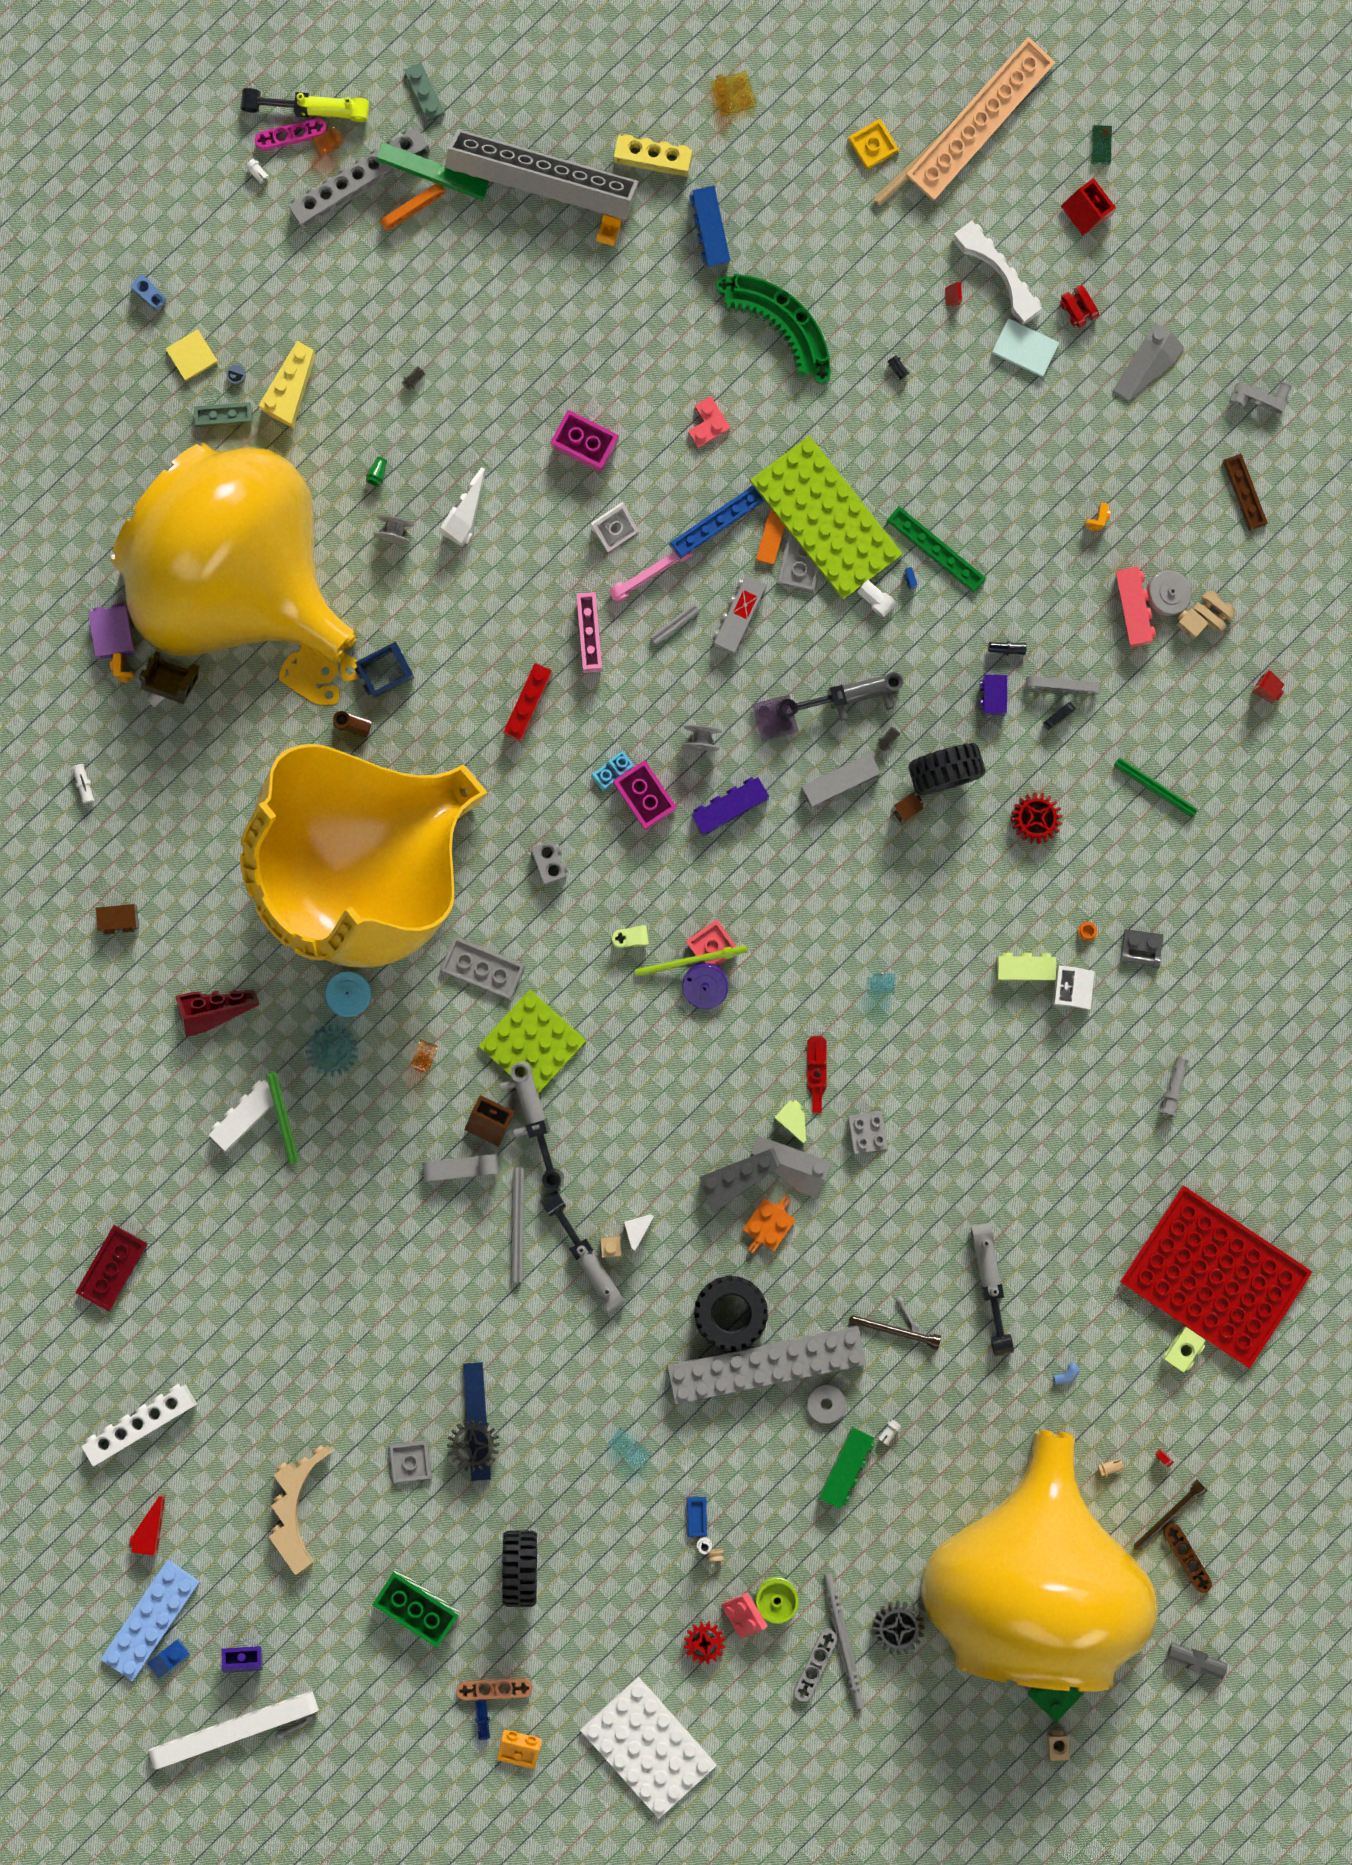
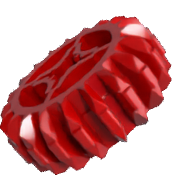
[1010,792,1063,844]

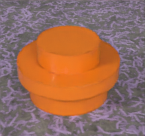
[1078,922,1097,941]

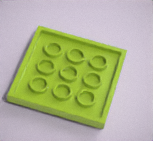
[478,989,587,1094]

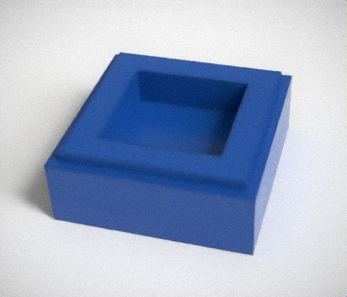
[903,567,918,590]

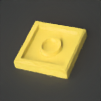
[166,329,218,382]

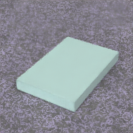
[992,318,1059,378]

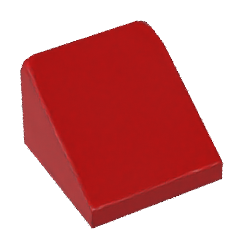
[945,282,962,306]

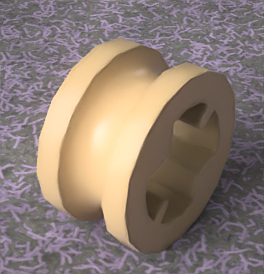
[707,1549,724,1561]

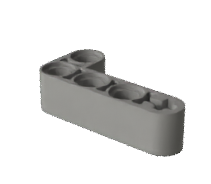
[422,1154,499,1182]

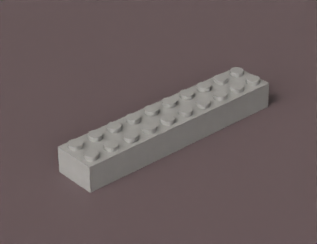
[445,129,639,220]
[668,1325,866,1404]

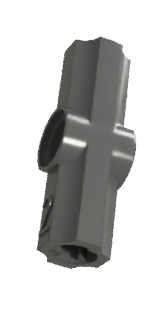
[1166,1643,1228,1680]

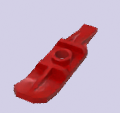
[807,1036,827,1113]

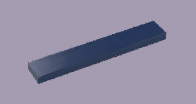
[463,1362,491,1481]

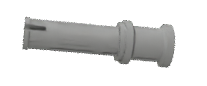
[1159,1057,1189,1117]

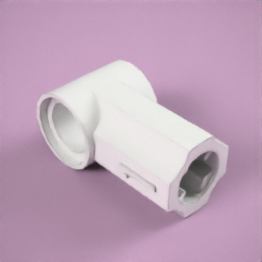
[857,580,896,618]

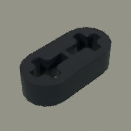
[1042,701,1076,731]

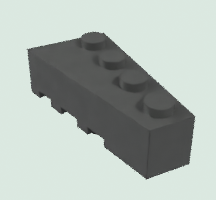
[699,1147,781,1213]

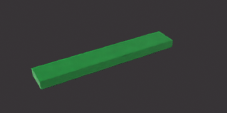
[376,142,489,201]
[887,506,986,593]

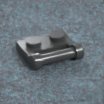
[1121,929,1164,969]

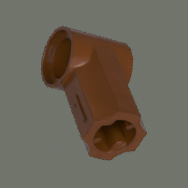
[333,711,372,738]

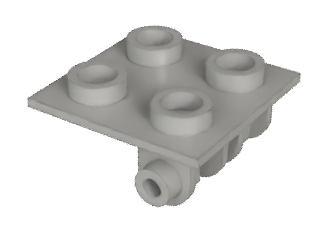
[847,1111,888,1154]

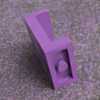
[88,604,136,660]

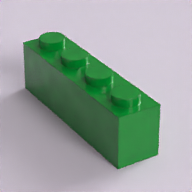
[818,1426,875,1509]

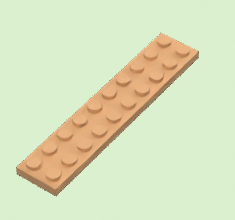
[905,37,1055,201]

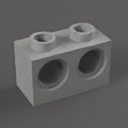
[531,840,568,886]

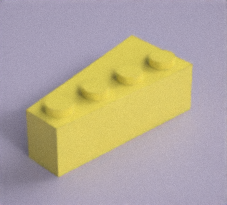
[259,341,316,429]

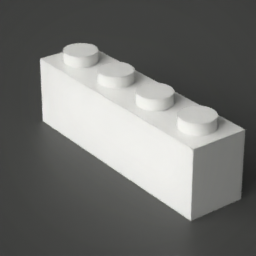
[209,1080,274,1151]

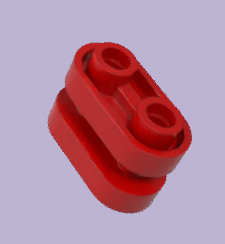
[1059,285,1100,328]

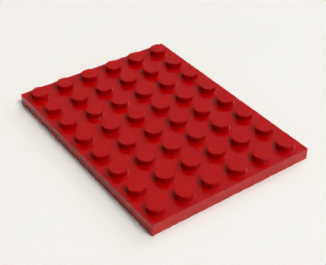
[1119,1185,1313,1369]

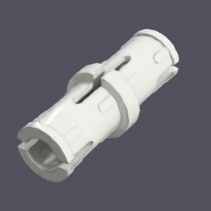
[72,764,95,804]
[697,1537,712,1554]

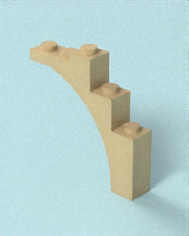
[269,1445,332,1575]

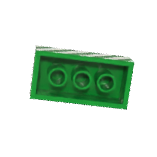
[372,1569,460,1648]

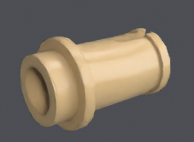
[1098,1458,1124,1477]

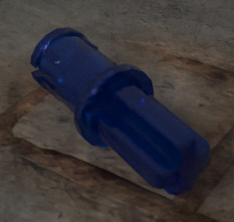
[475,1699,491,1740]

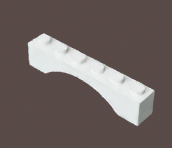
[952,221,1042,325]

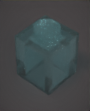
[867,973,895,994]

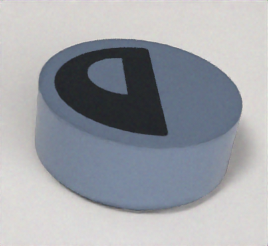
[226,365,246,385]

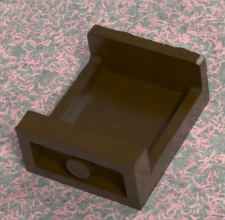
[139,651,199,704]

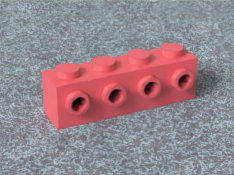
[1116,566,1156,648]

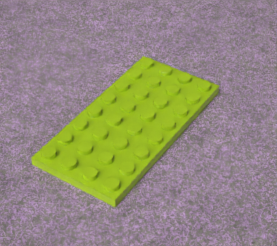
[750,435,903,600]

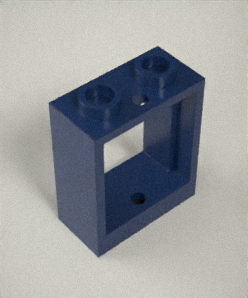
[354,641,415,699]

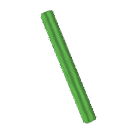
[266,1072,299,1164]

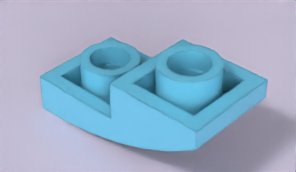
[591,750,634,791]

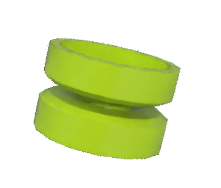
[755,1576,799,1624]

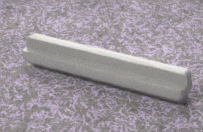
[650,605,699,645]

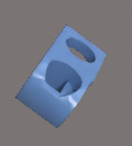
[130,274,167,311]

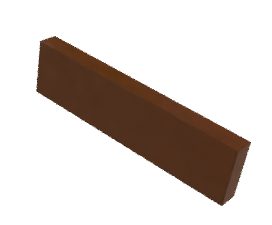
[1223,454,1268,531]

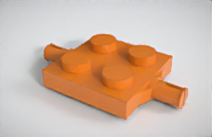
[742,1195,796,1254]

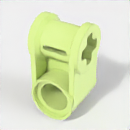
[611,925,649,948]

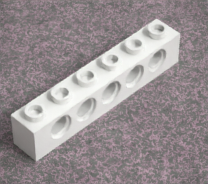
[81,1384,197,1466]

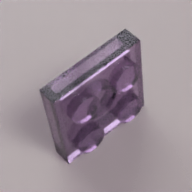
[752,695,799,742]

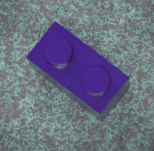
[979,675,1008,716]
[221,1646,263,1673]

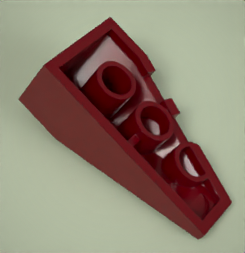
[175,990,260,1037]

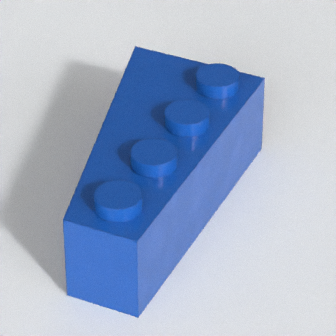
[689,185,731,267]

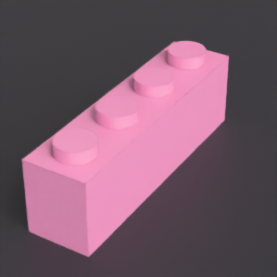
[577,592,602,673]

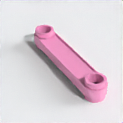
[609,552,693,603]

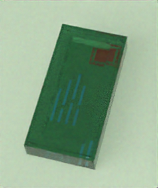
[1091,125,1112,165]

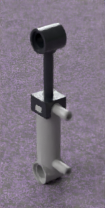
[499,1061,564,1190]
[540,1190,626,1313]
[971,1222,1014,1356]

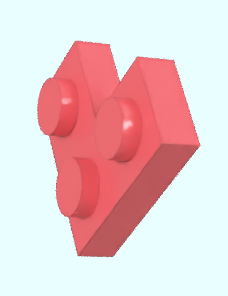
[688,396,730,448]

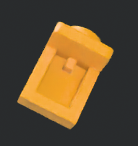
[596,214,622,246]
[1084,502,1111,531]
[110,653,135,682]

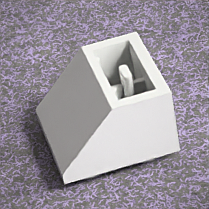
[1052,965,1095,1010]

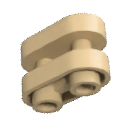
[1193,591,1236,633]

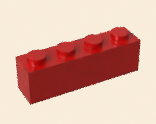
[503,663,553,743]

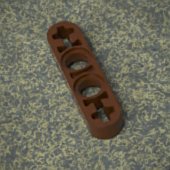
[1163,1523,1212,1593]

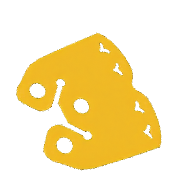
[279,645,359,705]

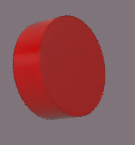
[1155,1449,1174,1467]

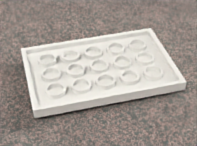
[580,1676,717,1819]

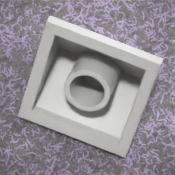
[591,502,639,552]
[624,1214,654,1250]

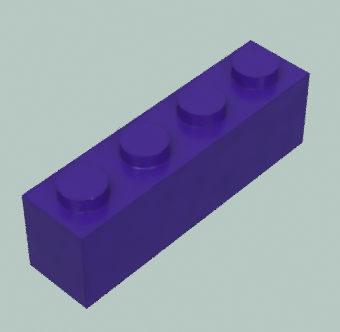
[691,777,769,836]

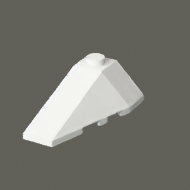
[440,467,486,547]

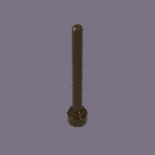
[849,1316,941,1350]
[1134,1479,1208,1550]

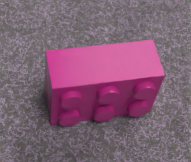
[550,410,619,474]
[613,760,677,831]

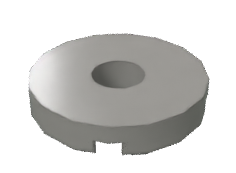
[807,1384,846,1424]

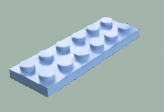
[101,1560,200,1681]

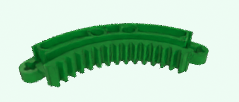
[716,274,831,385]

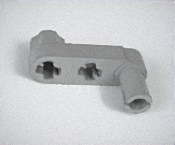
[1229,382,1292,413]

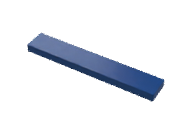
[669,486,765,559]

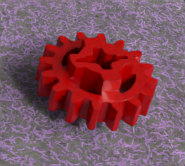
[684,1621,726,1665]

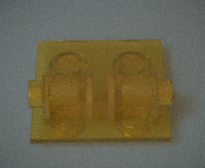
[710,71,757,117]

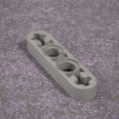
[1025,676,1100,694]
[794,1629,837,1701]

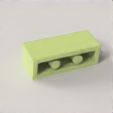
[996,953,1056,981]

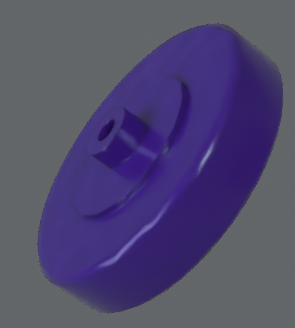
[682,963,729,1009]

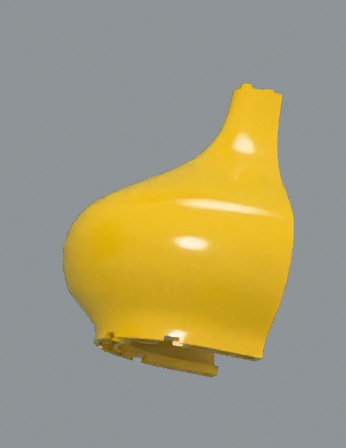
[111,443,358,665]
[240,744,488,968]
[921,1429,1158,1691]

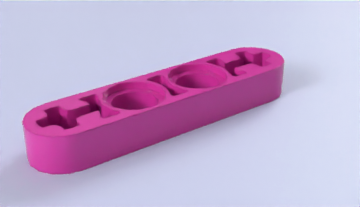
[254,118,327,151]

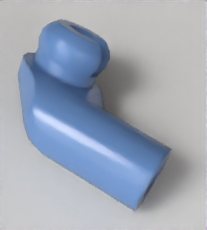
[1054,1362,1080,1385]

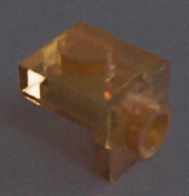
[311,127,343,157]
[410,1039,438,1073]

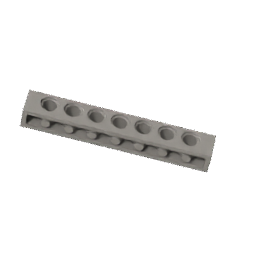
[288,126,430,230]

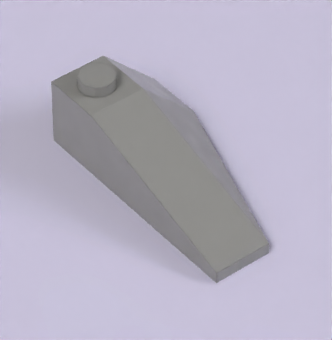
[1113,322,1184,401]
[751,1136,831,1198]

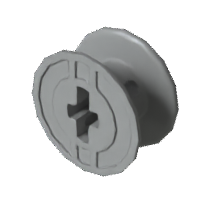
[373,515,414,544]
[682,725,721,751]

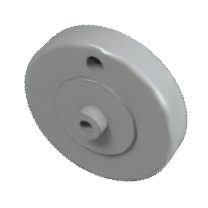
[1147,570,1192,617]

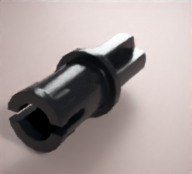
[988,640,1027,656]

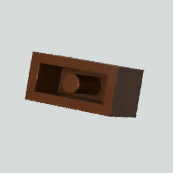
[891,793,924,825]
[96,904,139,935]

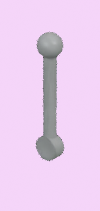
[896,1296,919,1333]
[276,1716,314,1739]

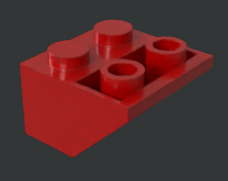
[1061,178,1116,236]

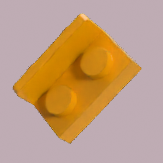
[497,1730,542,1769]

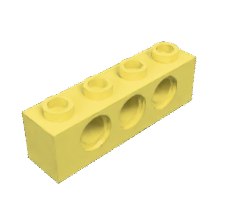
[614,134,692,177]

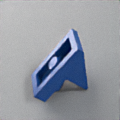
[147,1638,190,1679]

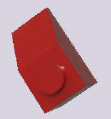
[1252,670,1285,703]

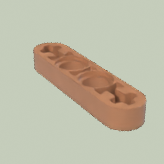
[456,1678,533,1700]

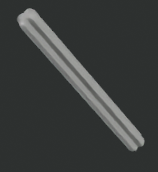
[512,1168,524,1283]

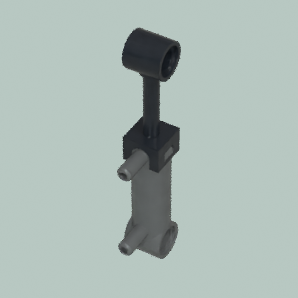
[776,672,903,721]

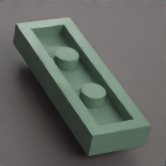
[404,62,445,122]
[194,402,253,427]

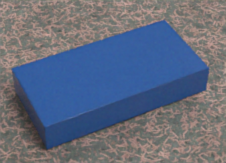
[687,1496,707,1537]

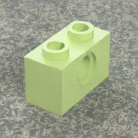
[1162,1326,1205,1372]

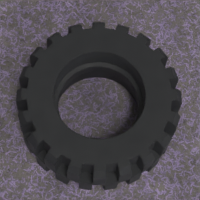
[908,743,986,795]
[694,1275,768,1351]
[502,1531,537,1607]

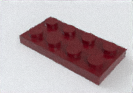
[75,1225,148,1312]

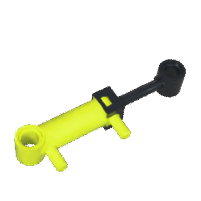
[240,88,369,122]

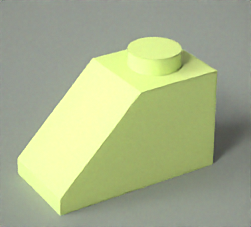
[774,1100,806,1143]

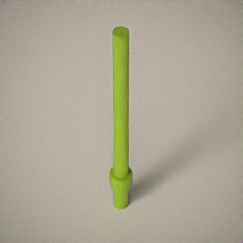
[635,945,748,977]

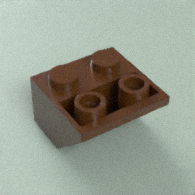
[464,1095,516,1147]

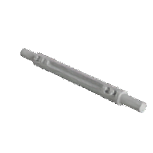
[824,1573,864,1709]

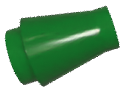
[365,457,387,487]

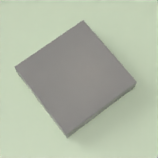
[389,1440,432,1484]

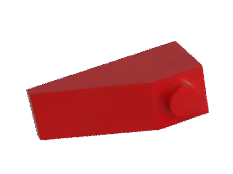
[129,1494,166,1556]

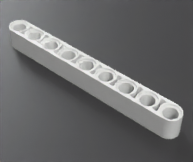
[148,1691,319,1770]

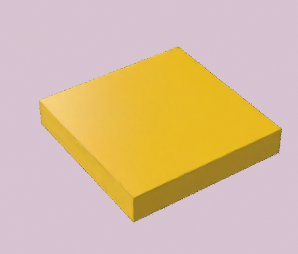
[848,119,899,170]

